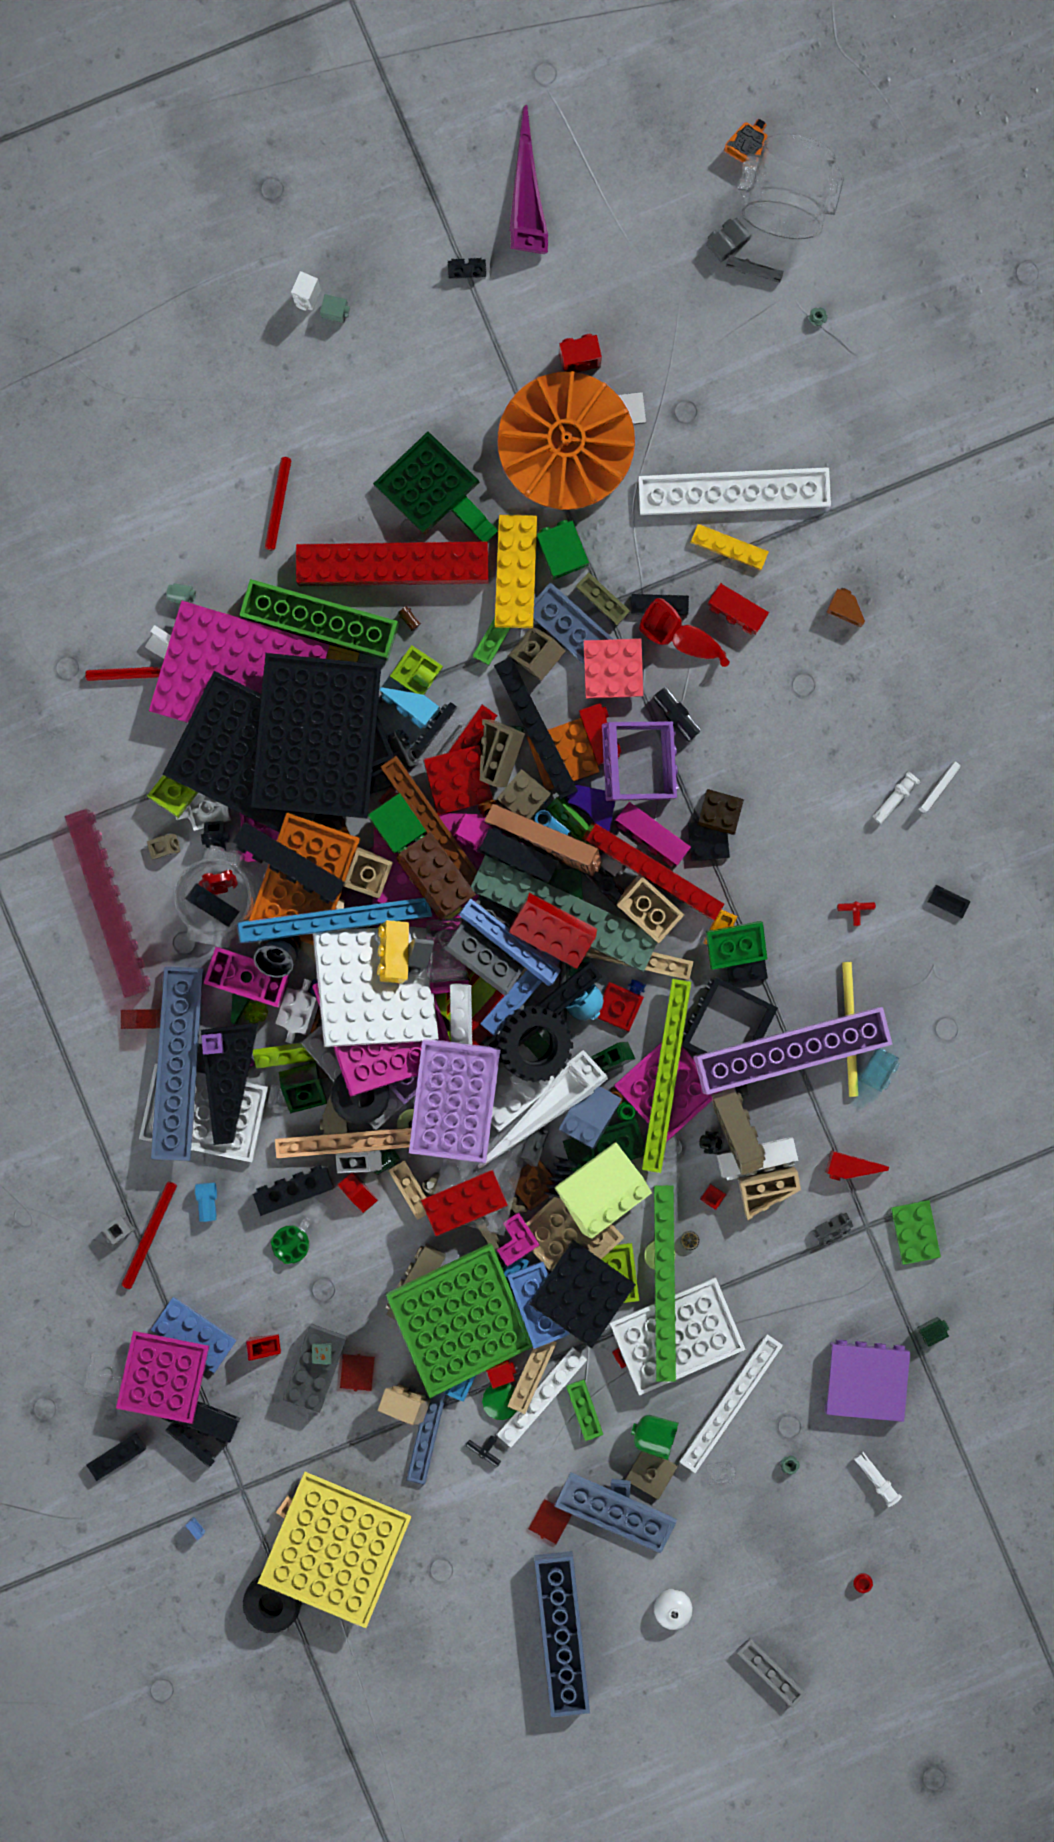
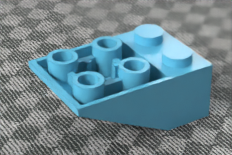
[379,687,440,729]

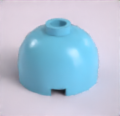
[566,984,604,1020]

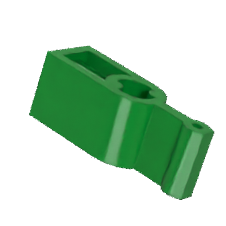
[451,496,498,542]

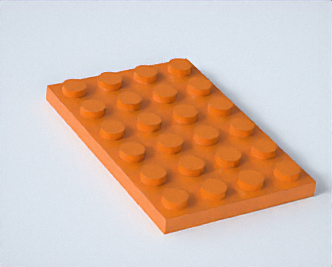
[249,813,360,945]

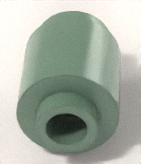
[167,583,196,604]

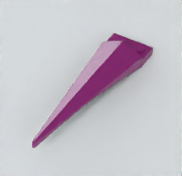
[509,105,548,255]

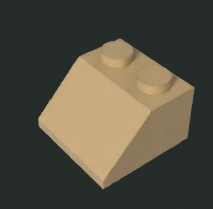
[344,847,393,899]

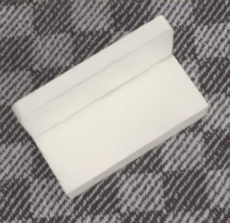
[145,625,171,659]

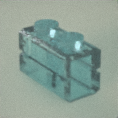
[859,1048,900,1092]

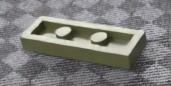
[575,572,630,626]

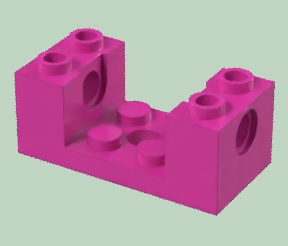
[203,947,292,1007]

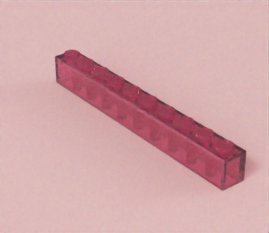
[65,809,151,998]

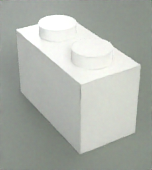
[291,271,321,311]

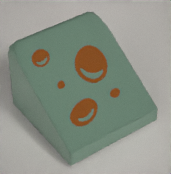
[312,1343,332,1365]

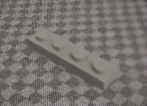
[737,1638,806,1709]

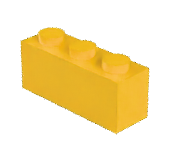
[377,920,409,984]

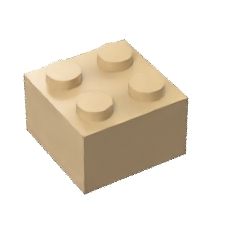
[378,1384,431,1425]

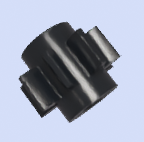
[699,1131,723,1154]

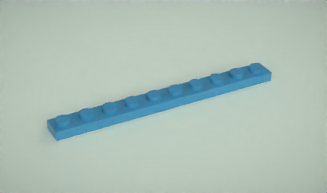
[237,898,432,943]

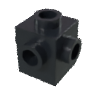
[201,821,230,852]

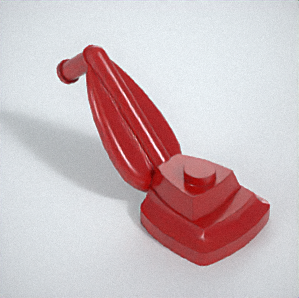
[639,598,730,667]

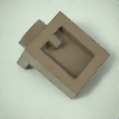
[147,834,180,860]

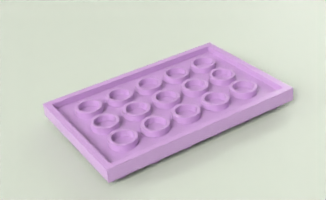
[409,1039,500,1163]

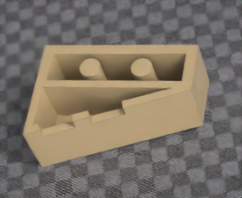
[738,1166,801,1220]

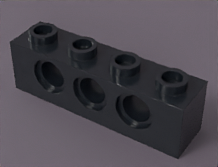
[253,1165,335,1216]

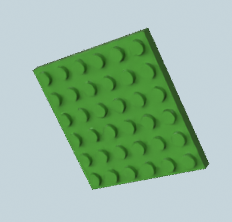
[385,1243,533,1398]

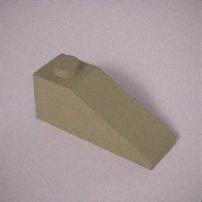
[320,1095,349,1135]

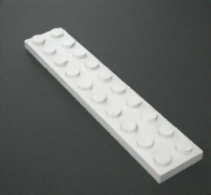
[638,468,831,515]

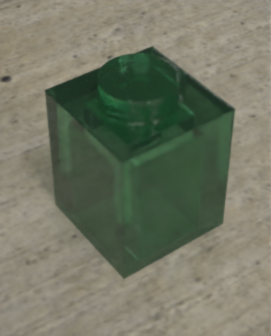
[917,1317,950,1347]

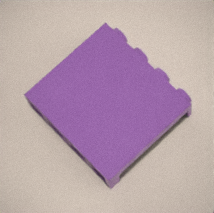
[824,1339,910,1422]

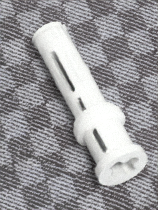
[872,771,920,824]
[854,1451,902,1507]

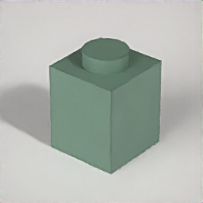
[320,294,350,323]

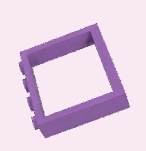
[602,722,679,801]

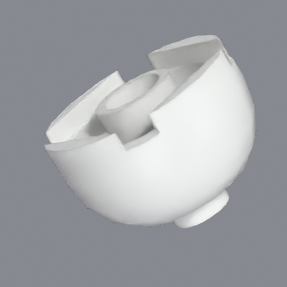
[654,1589,693,1630]

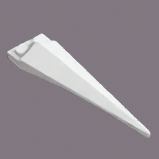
[478,1050,608,1168]

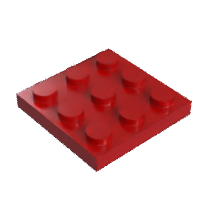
[423,745,493,815]

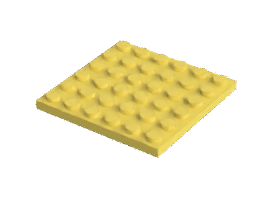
[258,1471,412,1628]

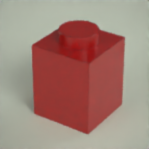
[486,1360,517,1388]

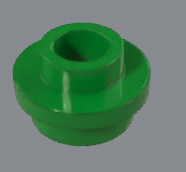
[617,1101,636,1121]

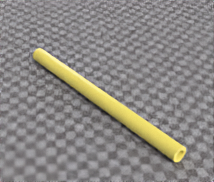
[842,962,858,1097]

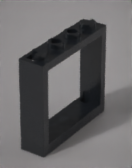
[681,977,778,1055]

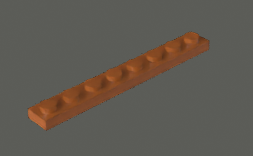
[380,756,478,887]

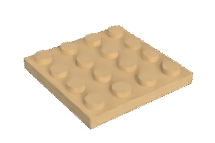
[526,1197,625,1271]

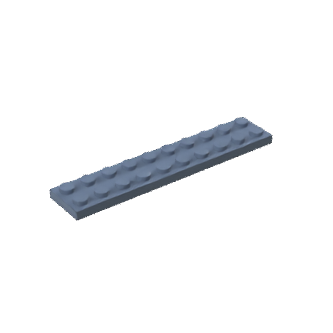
[151,967,204,1161]

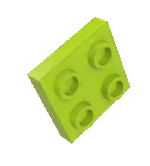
[390,645,443,695]

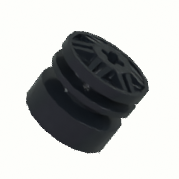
[254,936,302,978]

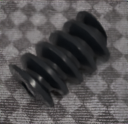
[544,1156,578,1199]

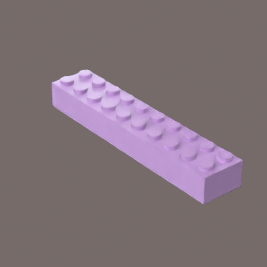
[693,1007,893,1095]

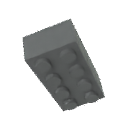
[283,1323,347,1413]

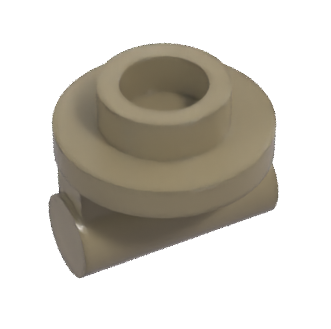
[422,1172,441,1194]
[506,1197,528,1216]

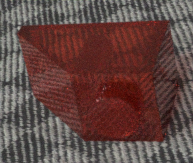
[121,1009,160,1029]

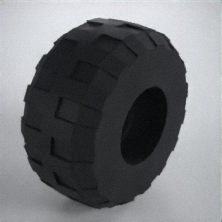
[330,1073,390,1124]
[243,1575,302,1633]

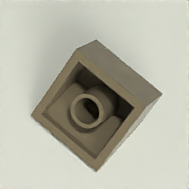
[508,627,566,681]

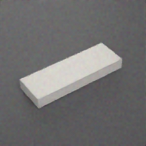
[918,761,961,813]

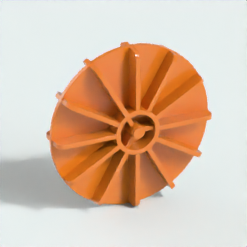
[498,371,635,510]

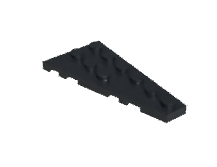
[201,1023,259,1145]

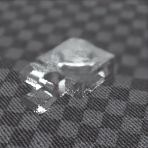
[298,1197,328,1232]

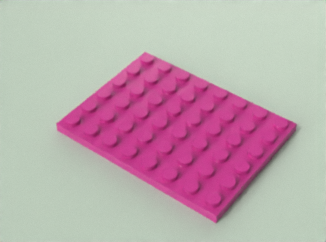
[149,601,330,723]

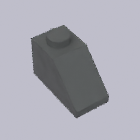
[408,938,434,974]

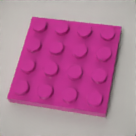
[614,1042,721,1142]
[116,1331,210,1424]

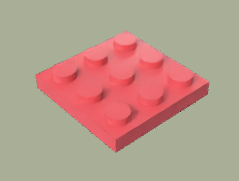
[584,639,643,699]

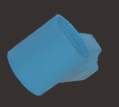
[533,810,570,835]
[195,1183,217,1222]

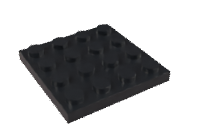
[528,1239,636,1348]

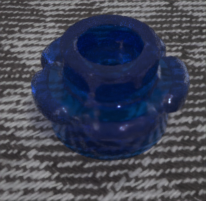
[628,979,646,995]

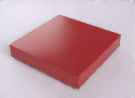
[597,982,644,1032]

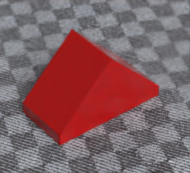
[246,1334,281,1361]

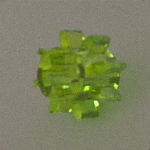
[244,1000,268,1024]

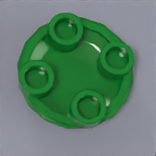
[271,1225,309,1264]
[482,1383,517,1420]

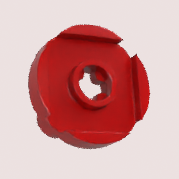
[198,870,238,895]

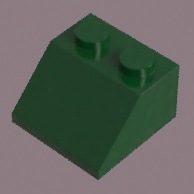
[278,1062,327,1114]

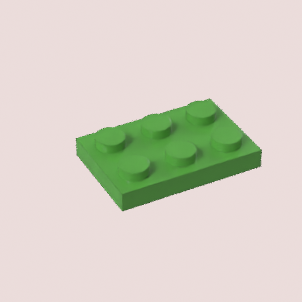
[891,1200,941,1265]

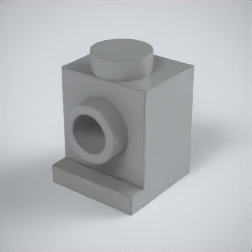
[102,1214,135,1245]

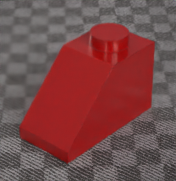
[338,1173,378,1213]

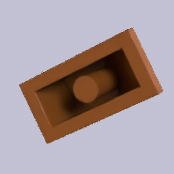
[826,588,865,627]

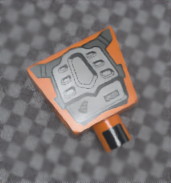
[724,119,768,170]

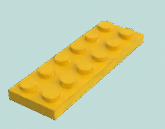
[495,515,537,628]

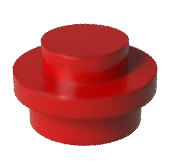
[853,1573,873,1593]

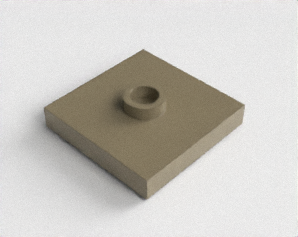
[625,1451,678,1500]

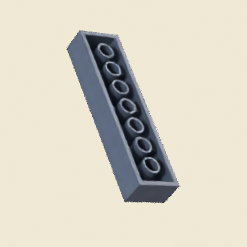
[534,1551,590,1717]

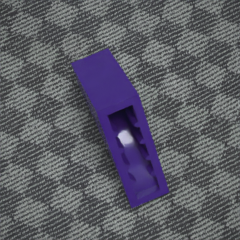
[565,785,615,831]

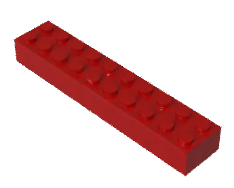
[296,542,489,586]

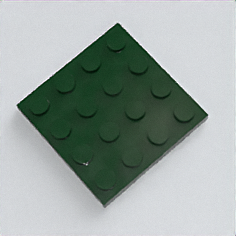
[373,431,480,535]

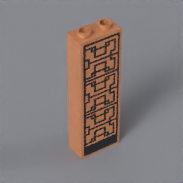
[485,804,602,876]

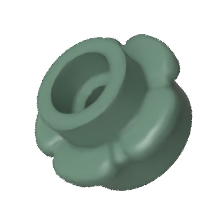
[809,307,828,326]
[781,1455,800,1475]

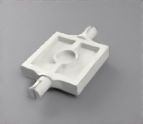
[176,793,231,831]
[275,979,319,1044]

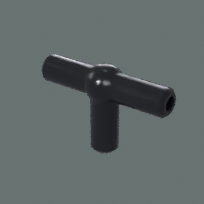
[466,1435,501,1467]

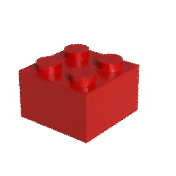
[559,334,602,372]

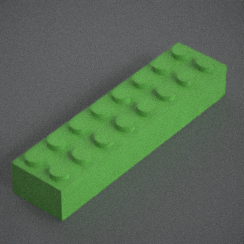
[239,579,399,661]

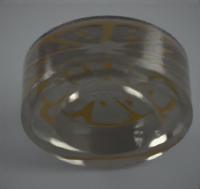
[680,1231,700,1250]

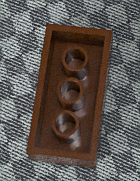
[396,832,476,921]

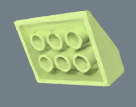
[554,1143,652,1238]

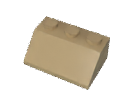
[617,875,684,943]

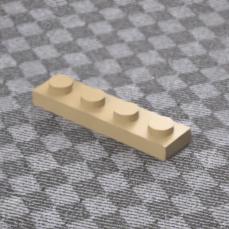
[508,1341,557,1414]

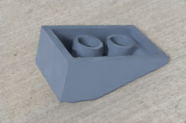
[559,1086,622,1149]

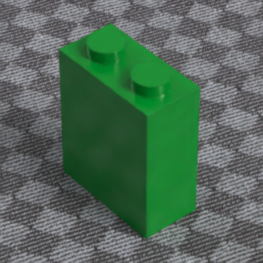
[537,520,589,580]
[368,793,426,855]

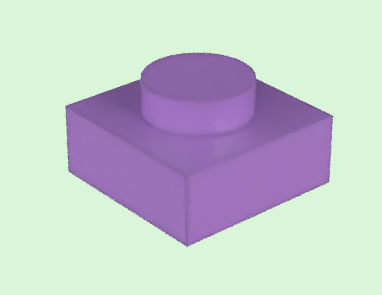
[202,1033,223,1054]

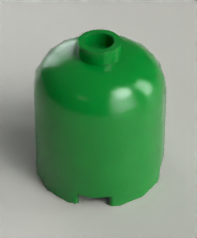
[631,1415,679,1461]

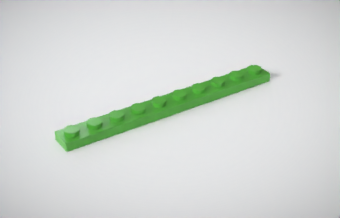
[654,1185,676,1382]

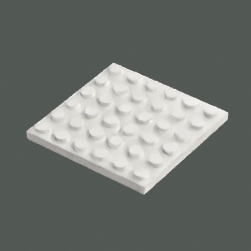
[313,927,438,1047]

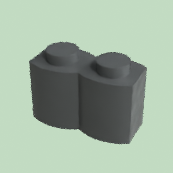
[706,218,751,263]

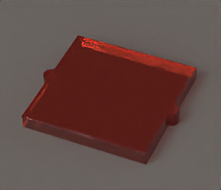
[340,1353,375,1392]
[528,1499,572,1544]

